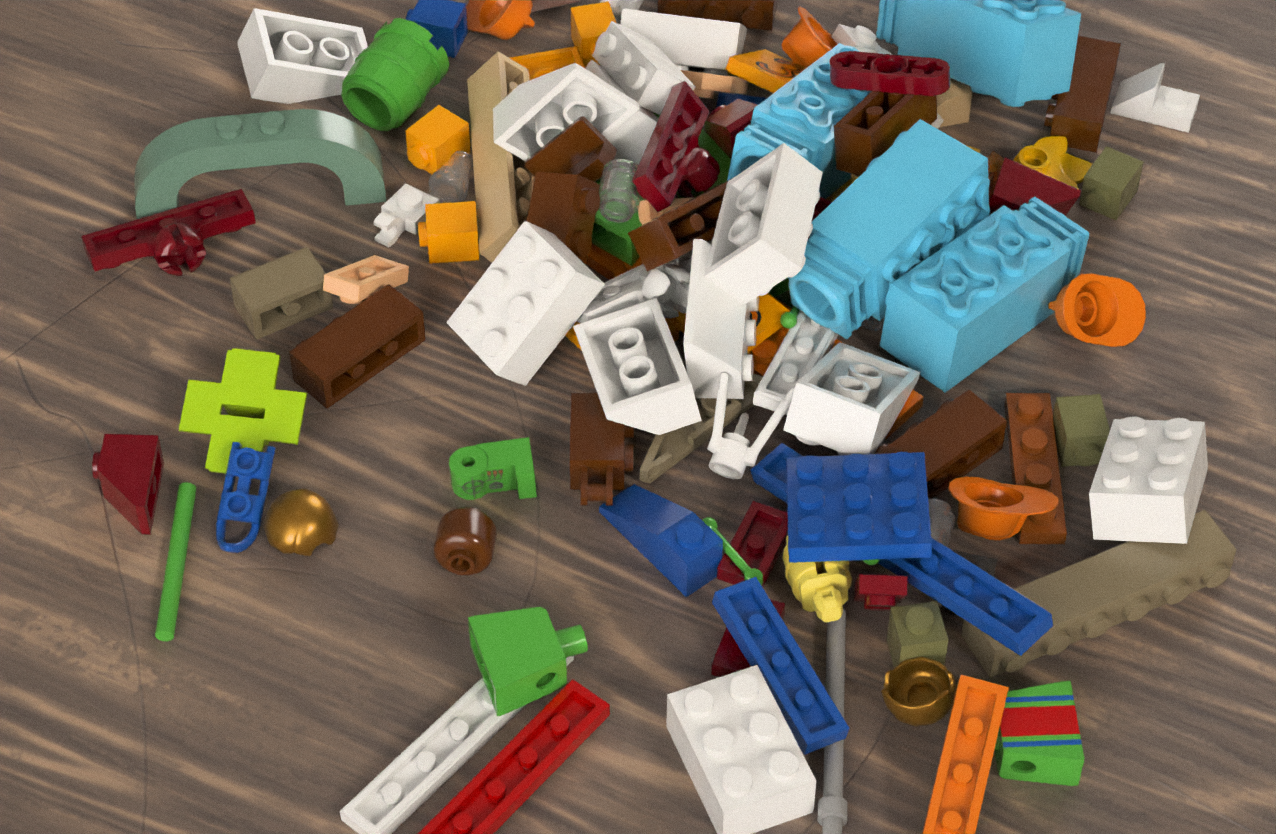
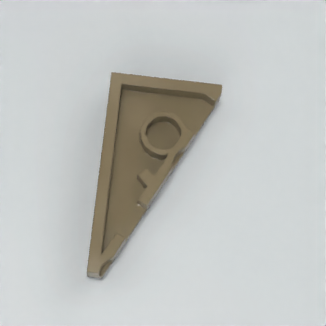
[639,368,763,484]

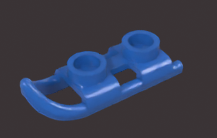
[216,442,276,553]

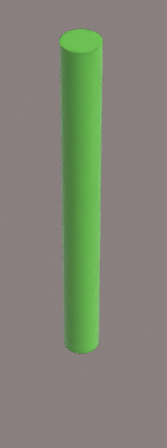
[155,482,197,641]

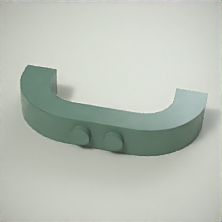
[134,109,386,219]

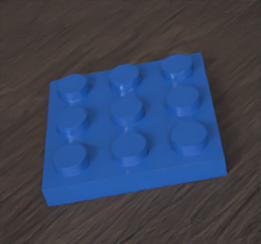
[787,452,932,563]

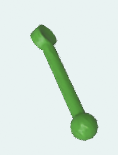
[780,306,799,329]
[702,517,763,586]

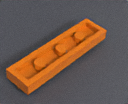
[922,675,1009,834]

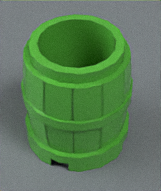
[341,18,449,131]

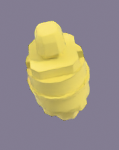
[783,535,852,622]

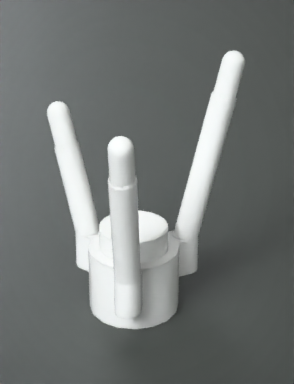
[707,373,795,479]

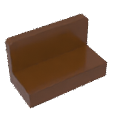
[525,116,617,182]

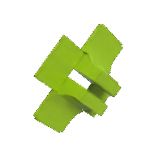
[179,348,307,474]

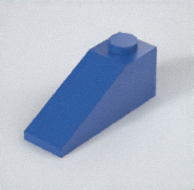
[599,484,723,597]

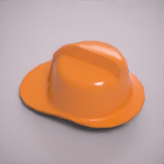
[466,0,535,40]
[781,6,837,68]
[1048,273,1146,347]
[948,476,1058,541]

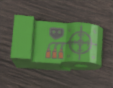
[449,437,537,500]

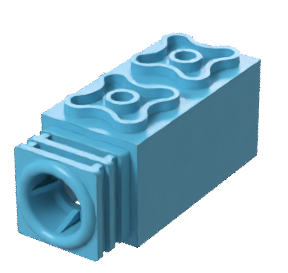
[876,0,1081,107]
[727,43,872,199]
[788,119,990,339]
[880,197,1089,393]

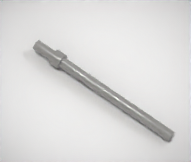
[818,609,848,834]

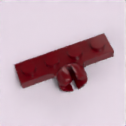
[632,81,720,212]
[81,189,256,276]

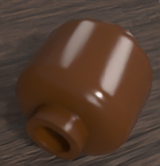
[434,507,497,576]

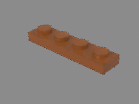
[1004,393,1067,544]

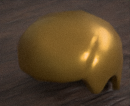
[263,489,339,556]
[881,657,956,726]

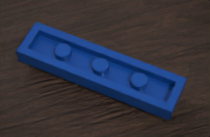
[712,577,850,755]

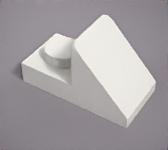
[1110,63,1200,133]

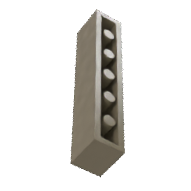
[961,510,1237,678]

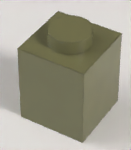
[1079,146,1144,220]
[1053,394,1110,467]
[886,601,949,668]

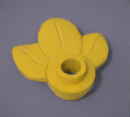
[1013,136,1093,189]

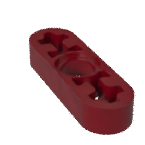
[829,51,950,96]

